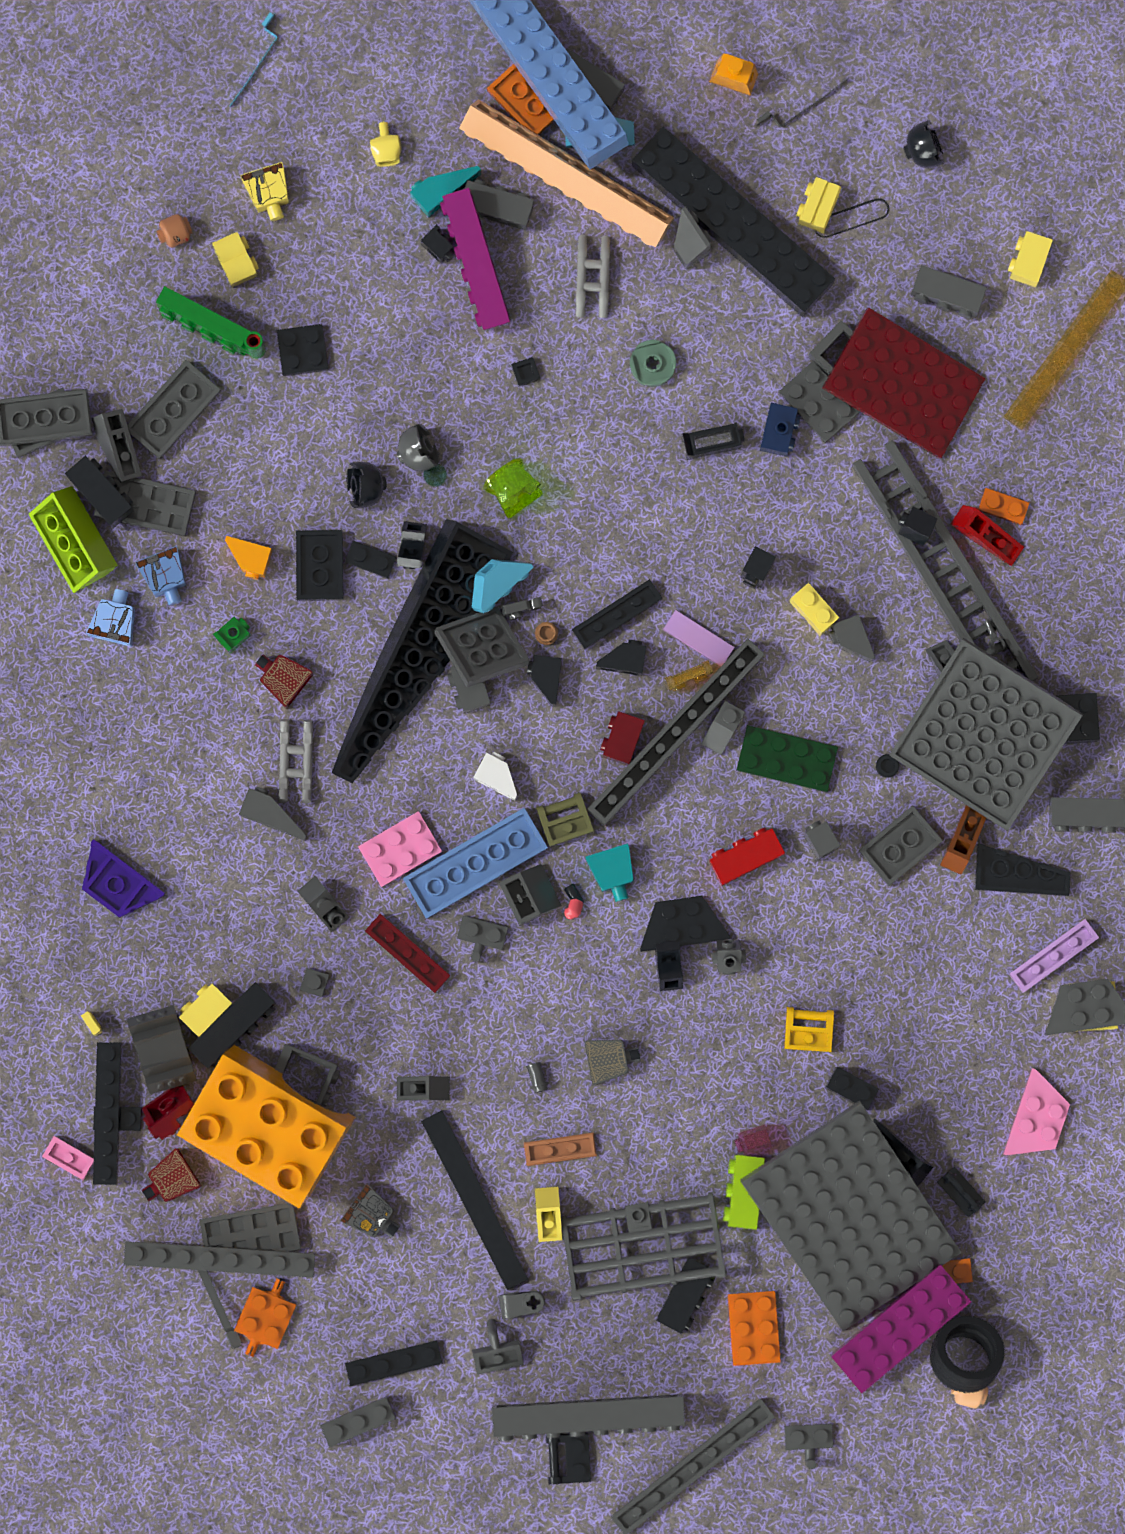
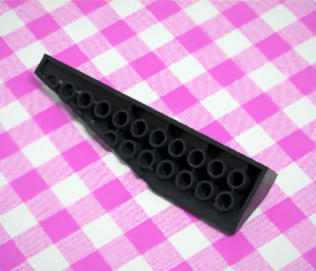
[332,519,513,783]

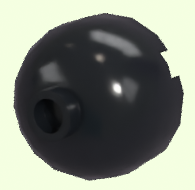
[904,120,944,168]
[346,462,387,508]

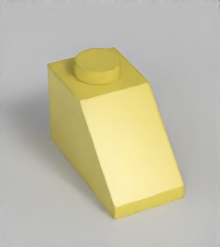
[535,1187,562,1242]

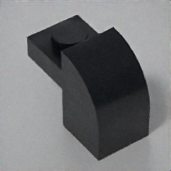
[397,521,427,570]
[655,941,683,991]

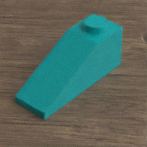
[410,166,481,218]

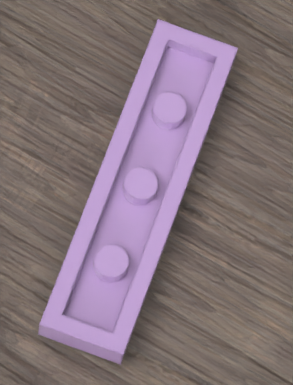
[1009,919,1099,993]

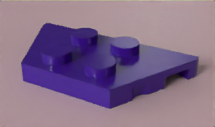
[82,839,165,918]

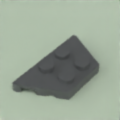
[1045,979,1125,1036]

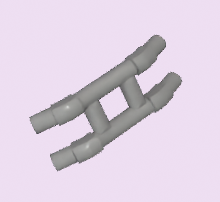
[576,235,610,318]
[278,719,313,804]

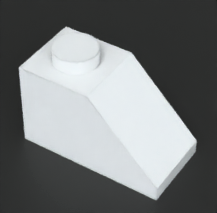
[473,752,517,801]

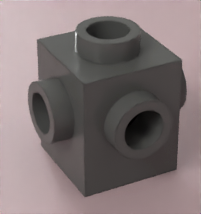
[712,939,746,975]

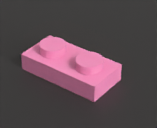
[42,1136,94,1180]

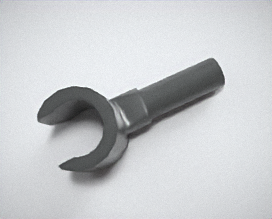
[984,619,1005,651]

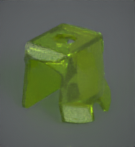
[483,458,543,518]

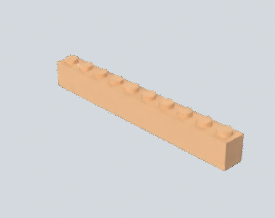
[459,99,674,247]

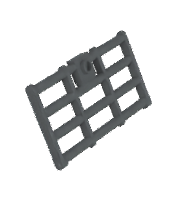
[561,1192,727,1301]

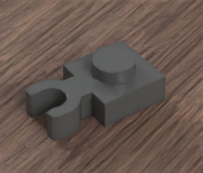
[500,597,543,620]

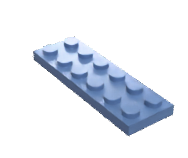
[403,808,548,919]

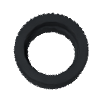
[930,1316,1005,1393]

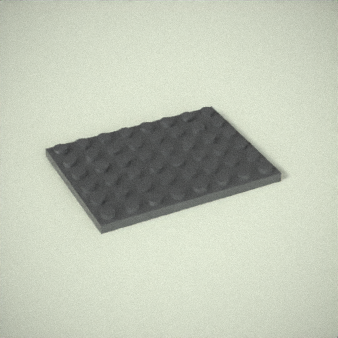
[740,1101,961,1331]

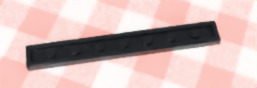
[421,1110,528,1290]

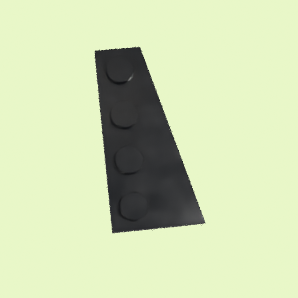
[975,843,1071,896]

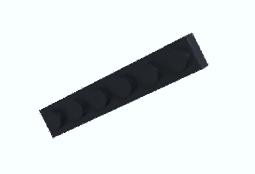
[93,1042,122,1185]

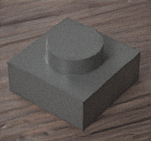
[300,968,329,997]

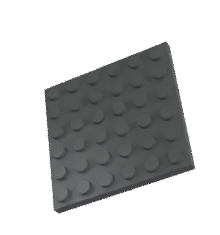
[889,638,1083,831]

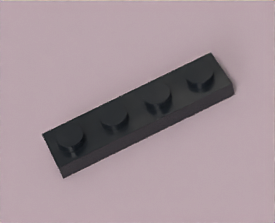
[572,579,662,650]
[345,1340,443,1386]

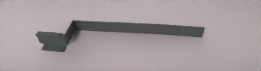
[756,78,849,128]
[198,1270,243,1349]

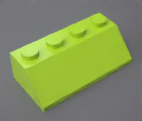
[29,486,118,594]

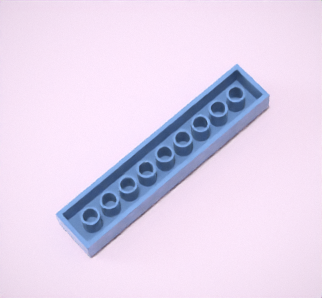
[469,0,628,169]

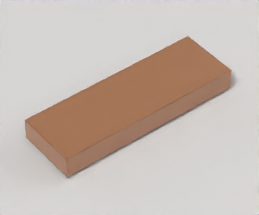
[524,1133,597,1166]

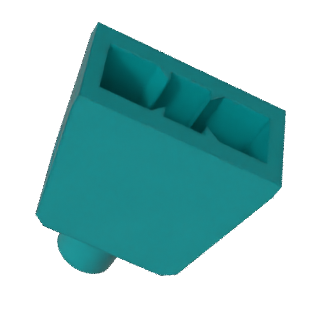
[585,843,634,902]

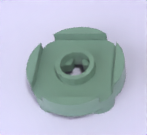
[630,340,676,387]

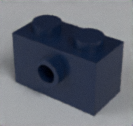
[760,402,801,457]

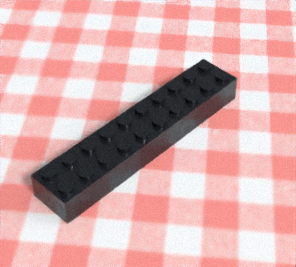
[632,126,835,318]

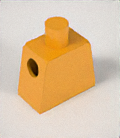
[710,53,758,96]

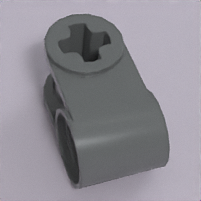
[498,1291,545,1319]

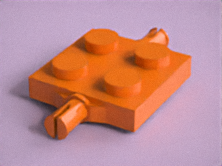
[234,1278,296,1357]

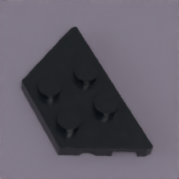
[640,896,730,952]

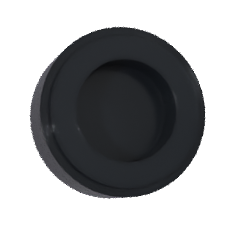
[876,754,899,778]

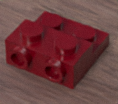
[142,1085,194,1140]

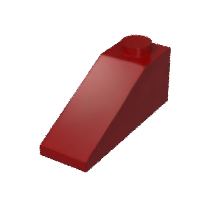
[950,505,1024,566]

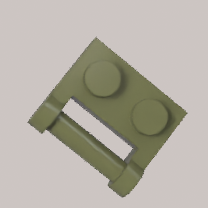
[536,792,594,847]

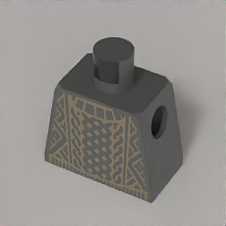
[584,1040,641,1086]

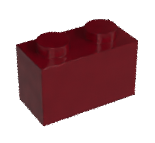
[600,711,645,766]

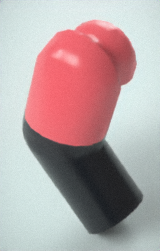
[564,883,584,920]

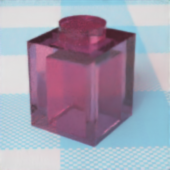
[734,1125,772,1156]

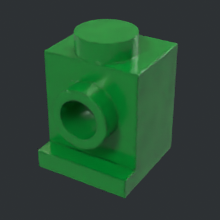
[213,617,251,654]

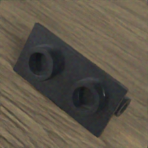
[937,1166,986,1218]

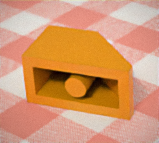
[225,536,273,580]

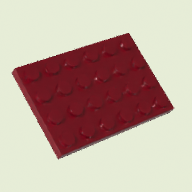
[822,307,986,459]

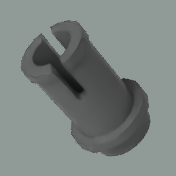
[526,1062,549,1093]

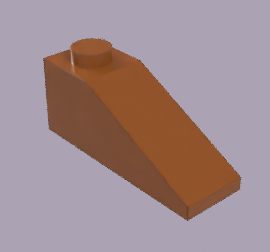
[940,805,986,875]

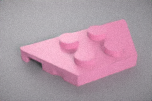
[1003,1068,1070,1155]

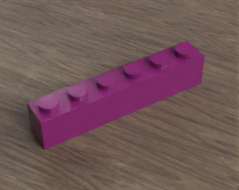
[440,188,511,330]

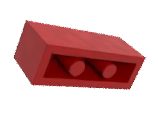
[709,827,785,886]

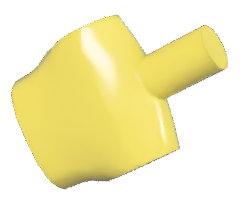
[370,122,401,167]

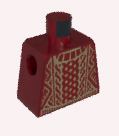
[255,654,314,709]
[142,1148,202,1202]

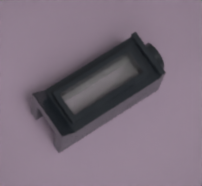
[682,422,745,460]

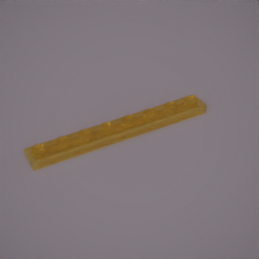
[1003,270,1125,431]

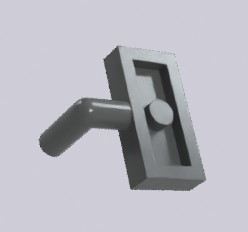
[457,916,508,963]
[472,1319,524,1375]
[784,1423,833,1470]

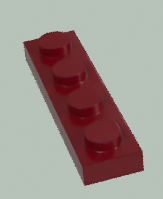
[365,914,450,993]

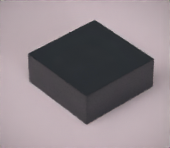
[511,357,541,387]

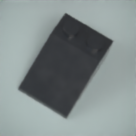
[873,1118,934,1187]

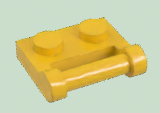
[784,1007,834,1052]

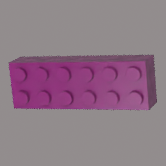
[830,1264,971,1394]

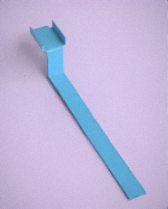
[230,13,277,107]

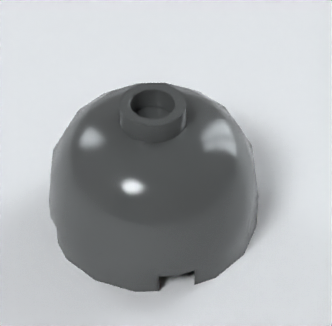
[397,423,440,471]

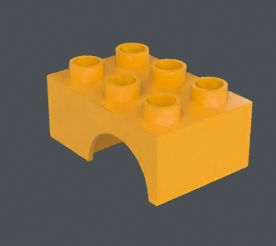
[177,1045,356,1208]

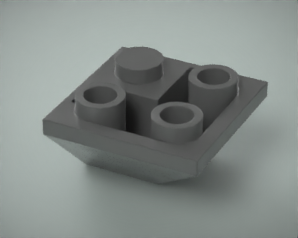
[674,206,712,270]

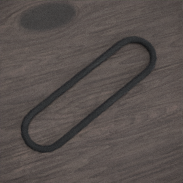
[814,198,890,238]

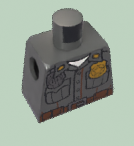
[340,1184,400,1238]

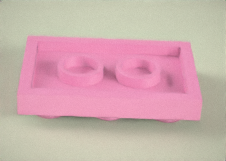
[358,811,442,887]

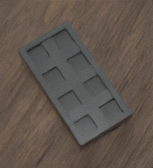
[94,471,196,537]
[199,1203,301,1252]

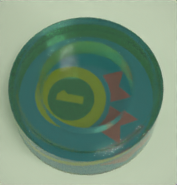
[423,464,447,487]

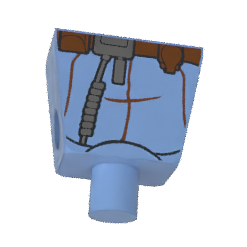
[135,546,186,606]

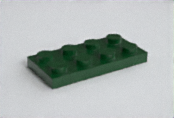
[736,725,838,793]

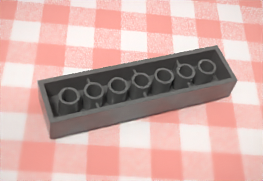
[492,1394,685,1441]

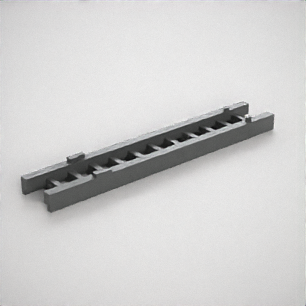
[852,440,1038,681]

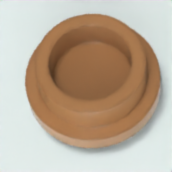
[535,622,558,645]

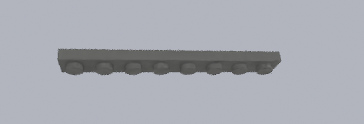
[124,1241,315,1278]
[611,1398,775,1534]

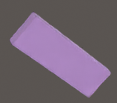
[663,610,734,667]

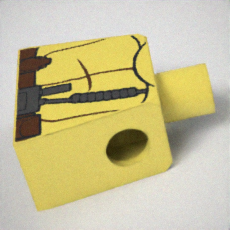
[240,162,289,221]

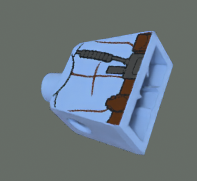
[86,589,135,647]

